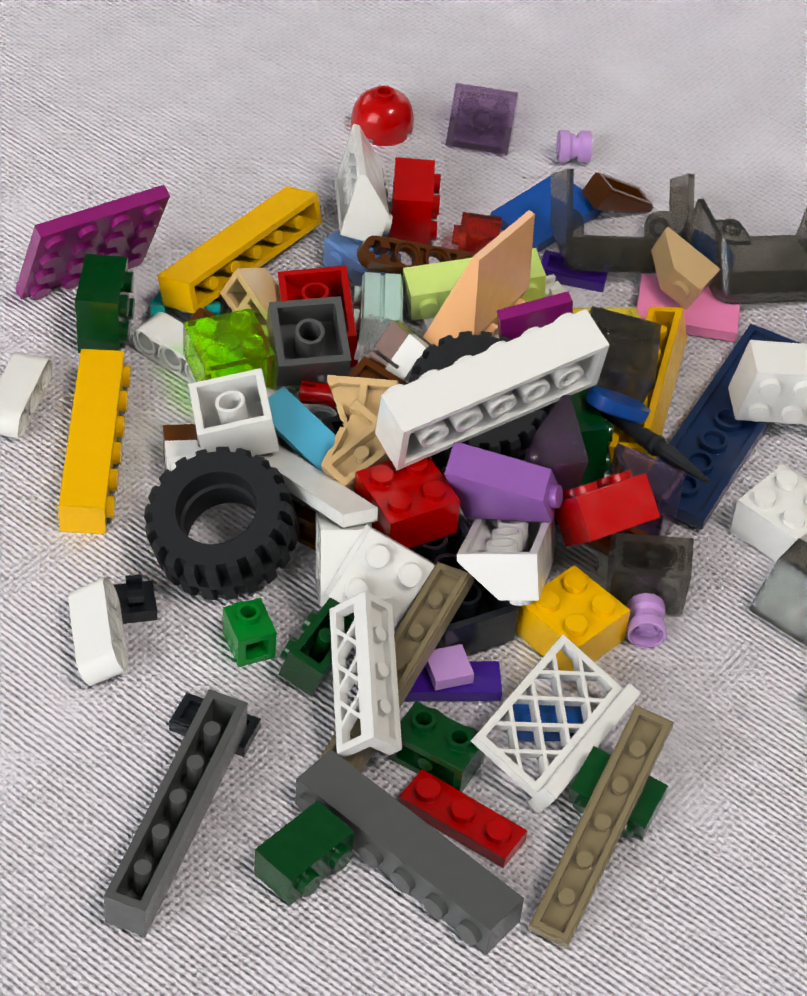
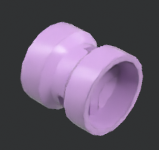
[556,130,592,163]
[626,593,667,648]

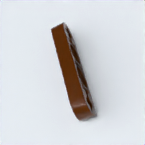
[357,235,474,276]

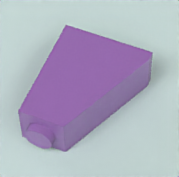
[444,442,563,523]

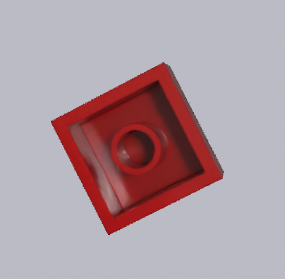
[390,157,441,252]
[354,457,461,549]
[555,470,661,547]

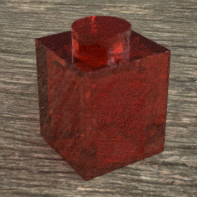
[452,212,502,255]

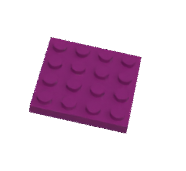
[15,185,170,300]

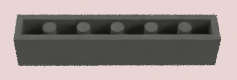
[104,689,248,937]
[295,750,524,955]

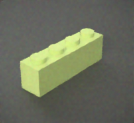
[403,248,546,321]

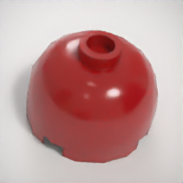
[351,86,414,146]

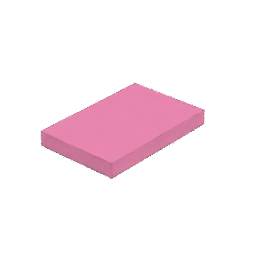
[637,273,742,342]

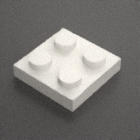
[325,525,435,631]

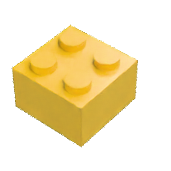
[515,565,631,671]

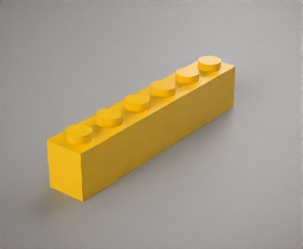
[157,186,322,314]
[609,307,687,476]
[58,349,131,534]

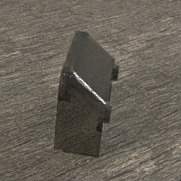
[550,169,695,274]
[684,199,807,305]

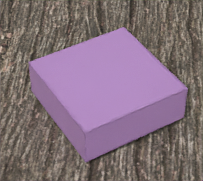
[425,644,474,691]

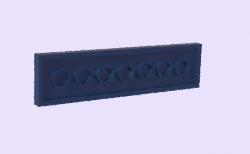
[647,324,801,530]

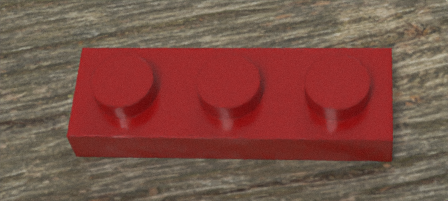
[398,769,527,869]

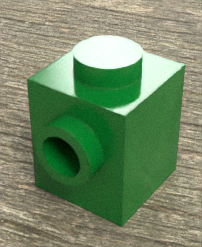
[223,598,277,667]

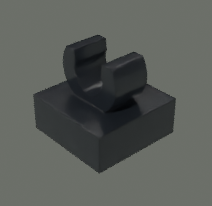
[114,574,157,624]

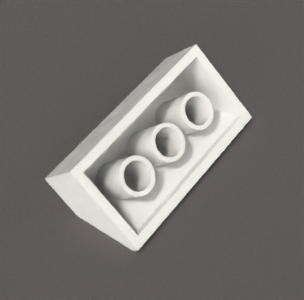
[335,124,393,241]
[457,514,557,606]

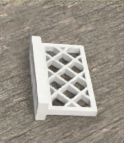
[471,634,641,814]

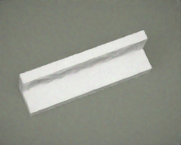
[329,591,402,758]

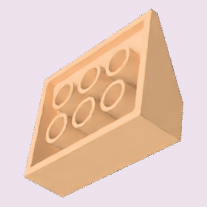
[423,210,535,347]

